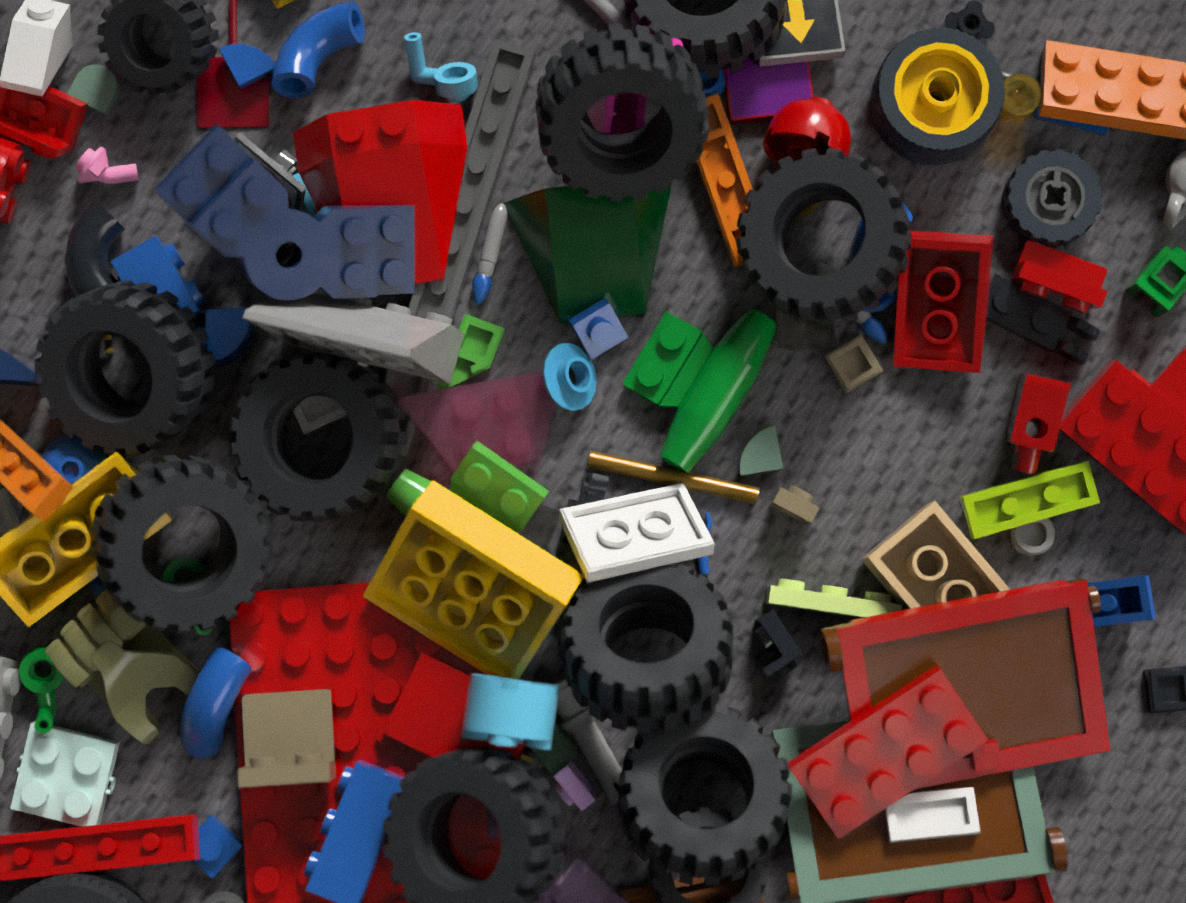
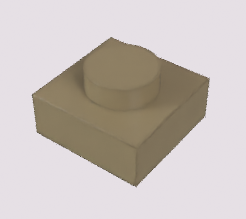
[769,485,820,525]

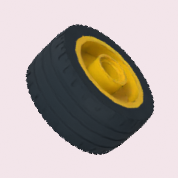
[871,27,1005,165]

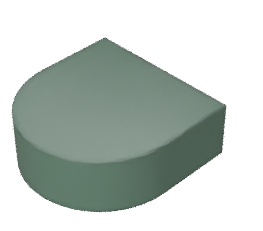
[67,65,120,117]

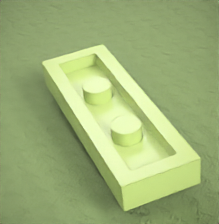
[765,578,902,618]

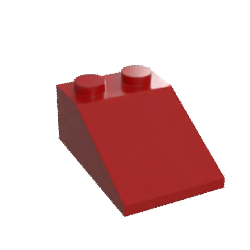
[893,230,994,373]

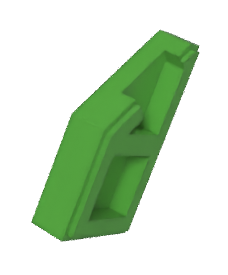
[436,314,505,391]

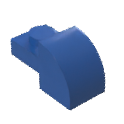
[198,307,256,367]

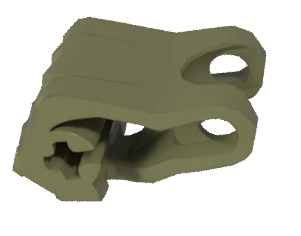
[45,589,200,745]

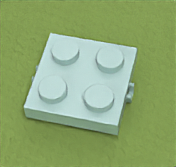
[10,722,120,827]

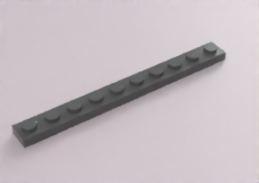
[384,39,536,458]

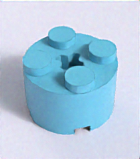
[462,674,559,750]

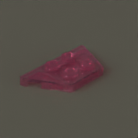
[399,371,556,474]

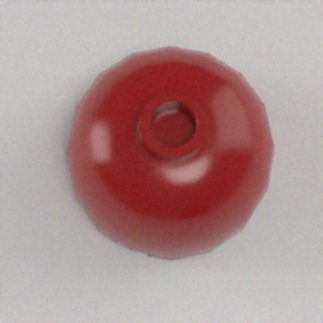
[762,97,852,164]

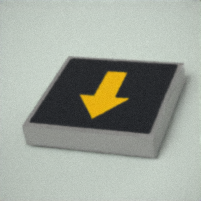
[758,0,845,67]

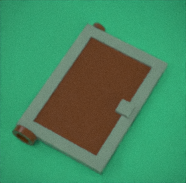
[772,720,1068,903]

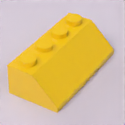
[0,452,172,627]

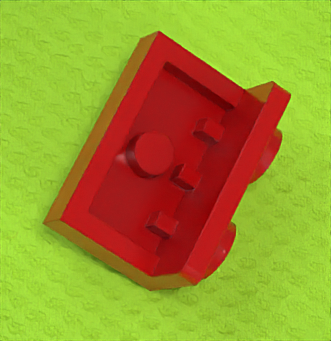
[0,86,88,159]
[1011,240,1108,314]

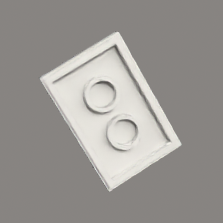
[559,483,715,583]

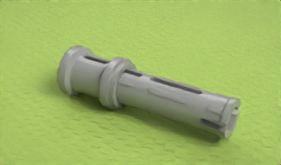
[554,678,622,805]

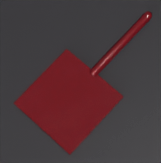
[197,0,269,128]

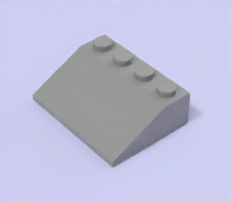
[243,288,464,384]

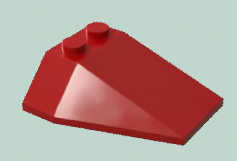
[292,100,468,285]

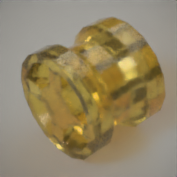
[999,74,1041,124]

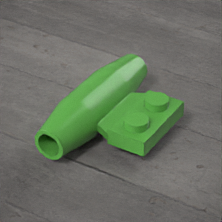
[386,441,549,532]

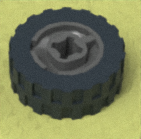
[1002,149,1103,248]

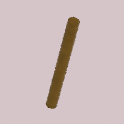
[587,451,760,504]

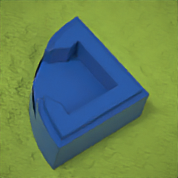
[219,44,275,89]

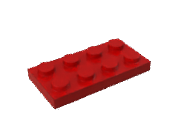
[788,664,989,839]

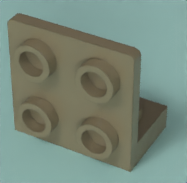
[238,689,336,787]

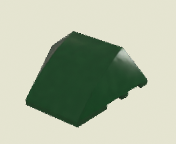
[503,183,672,324]

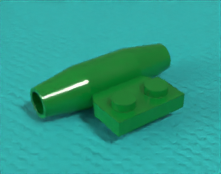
[622,308,777,473]

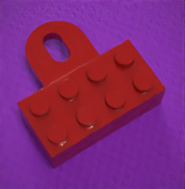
[1060,347,1186,537]

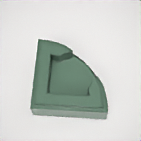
[739,426,783,477]

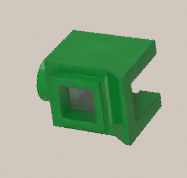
[1124,246,1186,318]

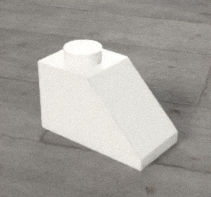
[0,0,72,96]

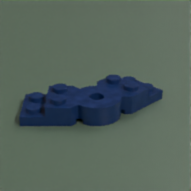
[153,124,415,300]

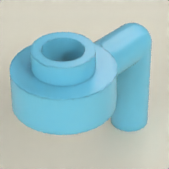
[404,33,478,102]

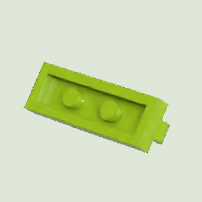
[960,461,1100,539]

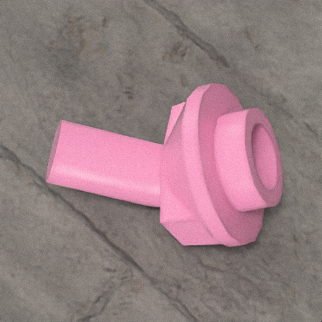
[75,147,139,184]

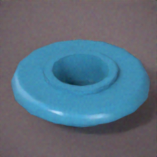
[542,343,597,411]

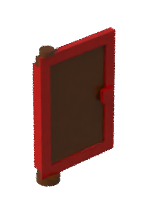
[820,578,1111,789]

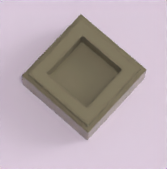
[823,335,883,394]

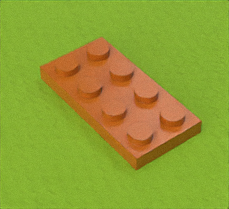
[1039,40,1186,140]

